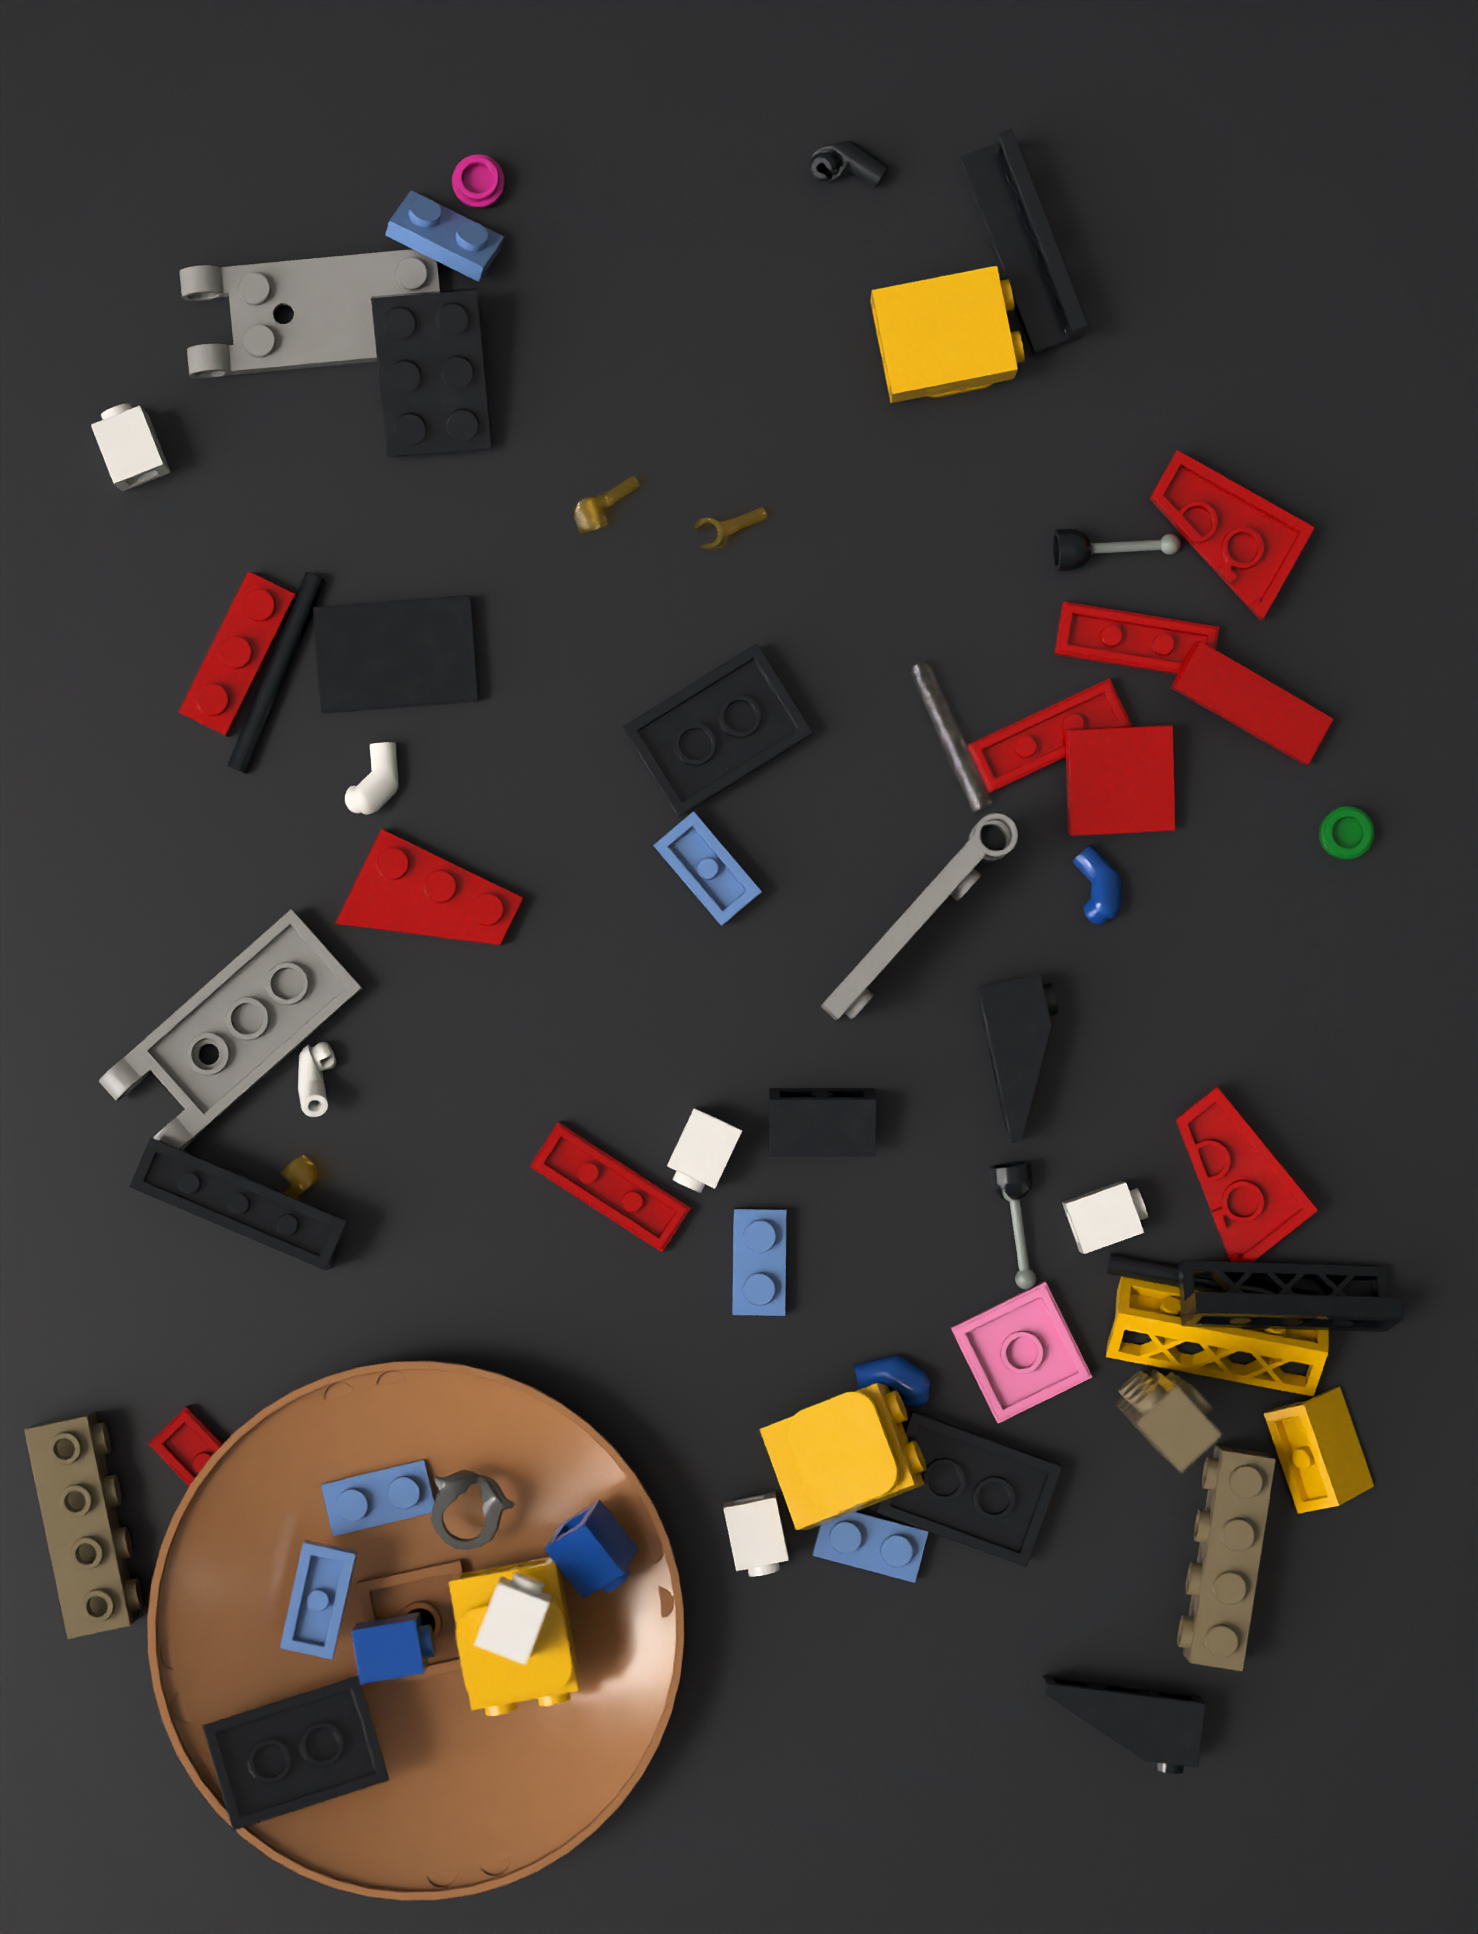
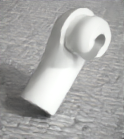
[345,742,399,815]
[298,1042,336,1117]

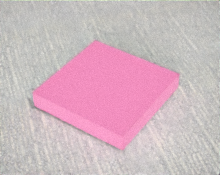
[950,1281,1092,1424]

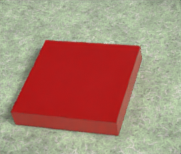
[1065,724,1175,836]

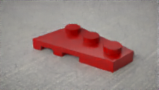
[1149,450,1315,621]
[335,829,524,946]
[1176,1085,1318,1262]

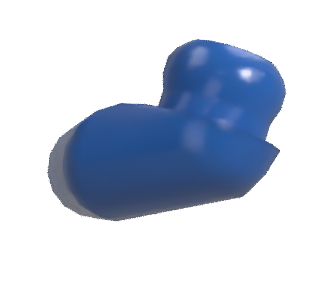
[1072,844,1122,925]
[854,1355,931,1407]

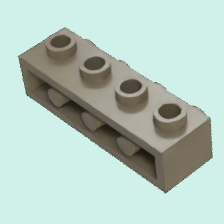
[1115,1369,1222,1472]
[24,1412,144,1639]
[1177,1445,1276,1672]

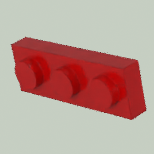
[178,571,296,737]

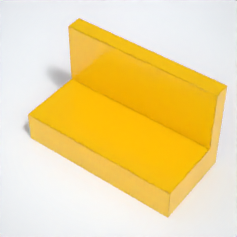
[1263,1386,1374,1514]

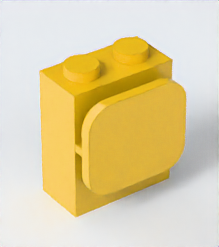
[870,266,1025,403]
[760,1383,926,1530]
[449,1557,581,1716]

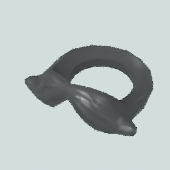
[431,1470,514,1550]

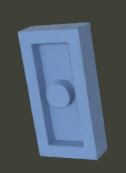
[385,190,504,282]
[653,811,762,926]
[732,1209,787,1316]
[321,1459,435,1536]
[812,1511,928,1583]
[280,1540,358,1660]

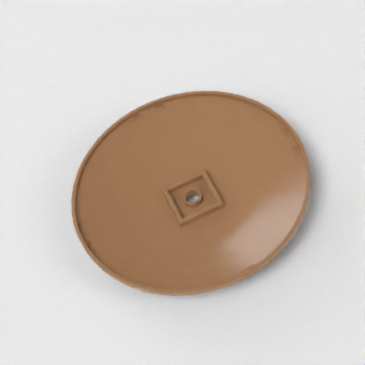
[148,1360,684,1900]

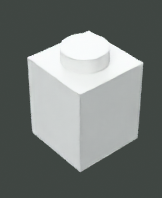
[91,403,171,492]
[667,1108,742,1193]
[1062,1181,1148,1254]
[723,1492,789,1577]
[474,1573,552,1665]

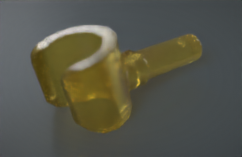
[574,475,640,534]
[693,507,767,551]
[281,1155,319,1199]

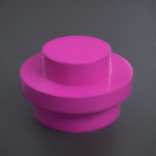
[452,155,505,208]

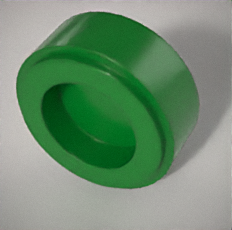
[1319,806,1374,860]

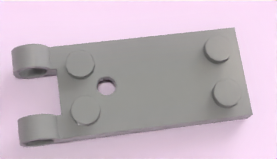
[179,249,441,378]
[820,813,1018,1020]
[99,909,363,1150]

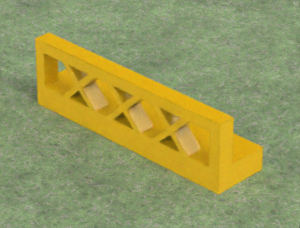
[1106,1276,1329,1397]

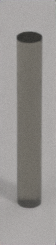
[909,660,992,813]

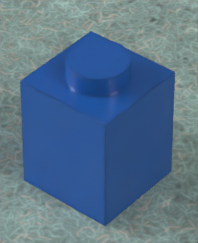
[544,1499,639,1599]
[351,1612,436,1684]

